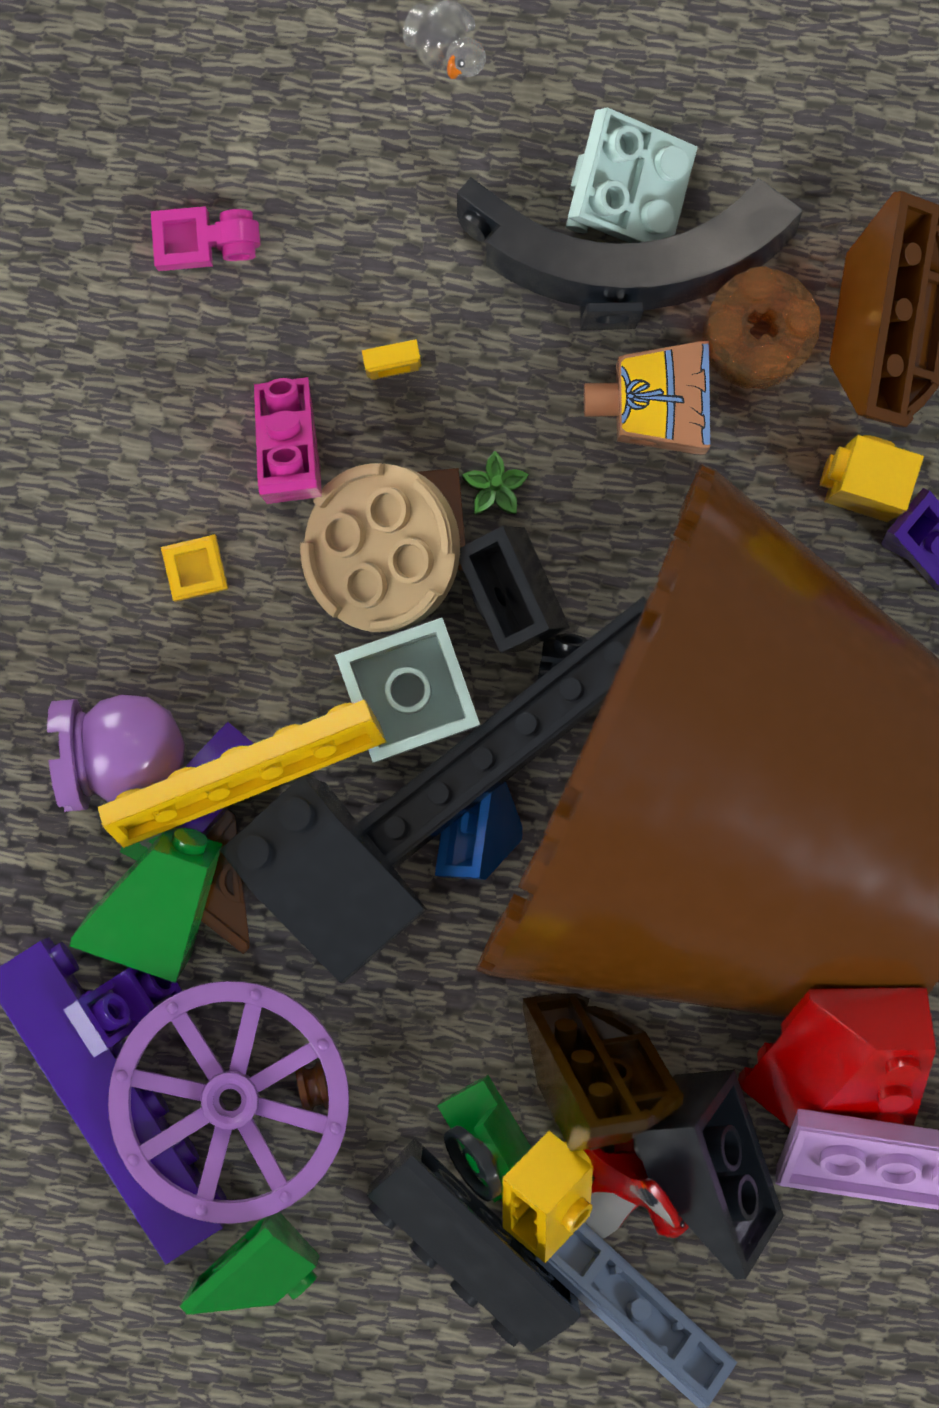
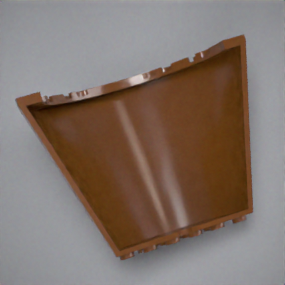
[475,463,939,1018]

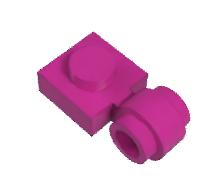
[150,206,261,271]

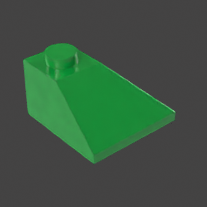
[180,1212,320,1315]

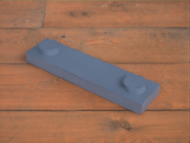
[534,1223,737,1408]

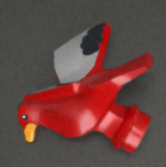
[564,1139,689,1239]

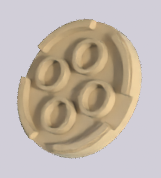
[300,463,460,632]

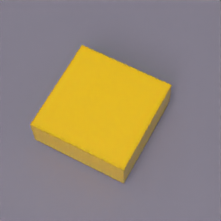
[361,339,422,380]
[161,534,229,602]

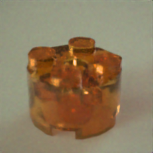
[702,266,821,389]

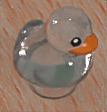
[403,0,486,79]

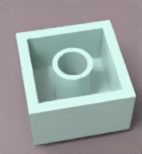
[335,617,480,763]

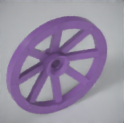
[108,980,349,1224]

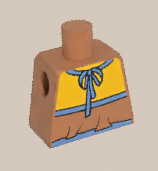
[584,341,710,454]

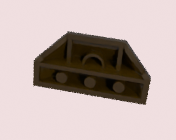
[523,993,683,1151]

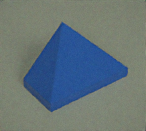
[435,782,522,880]

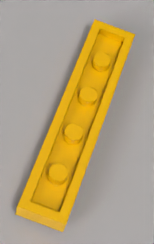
[98,699,386,848]

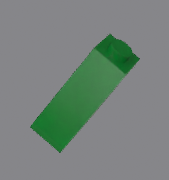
[70,828,222,983]

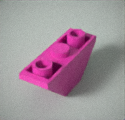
[254,377,322,504]

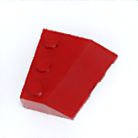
[738,987,936,1129]

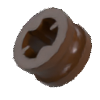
[295,1060,329,1111]

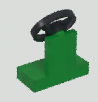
[437,1075,532,1202]

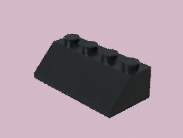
[367,1138,581,1352]

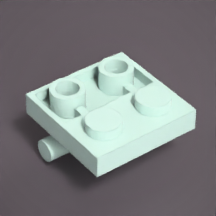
[566,107,697,243]

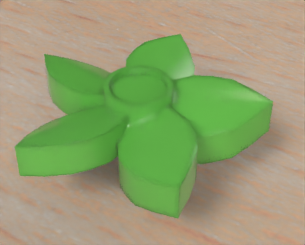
[462,451,529,515]

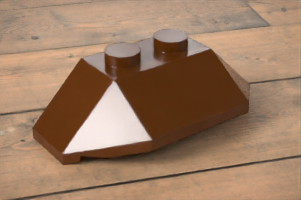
[829,191,939,428]

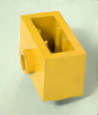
[820,435,924,522]
[502,1131,593,1263]

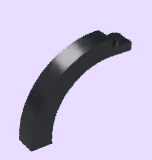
[457,177,803,310]

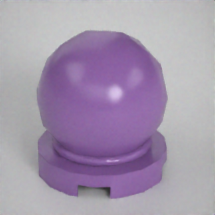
[47,695,185,812]

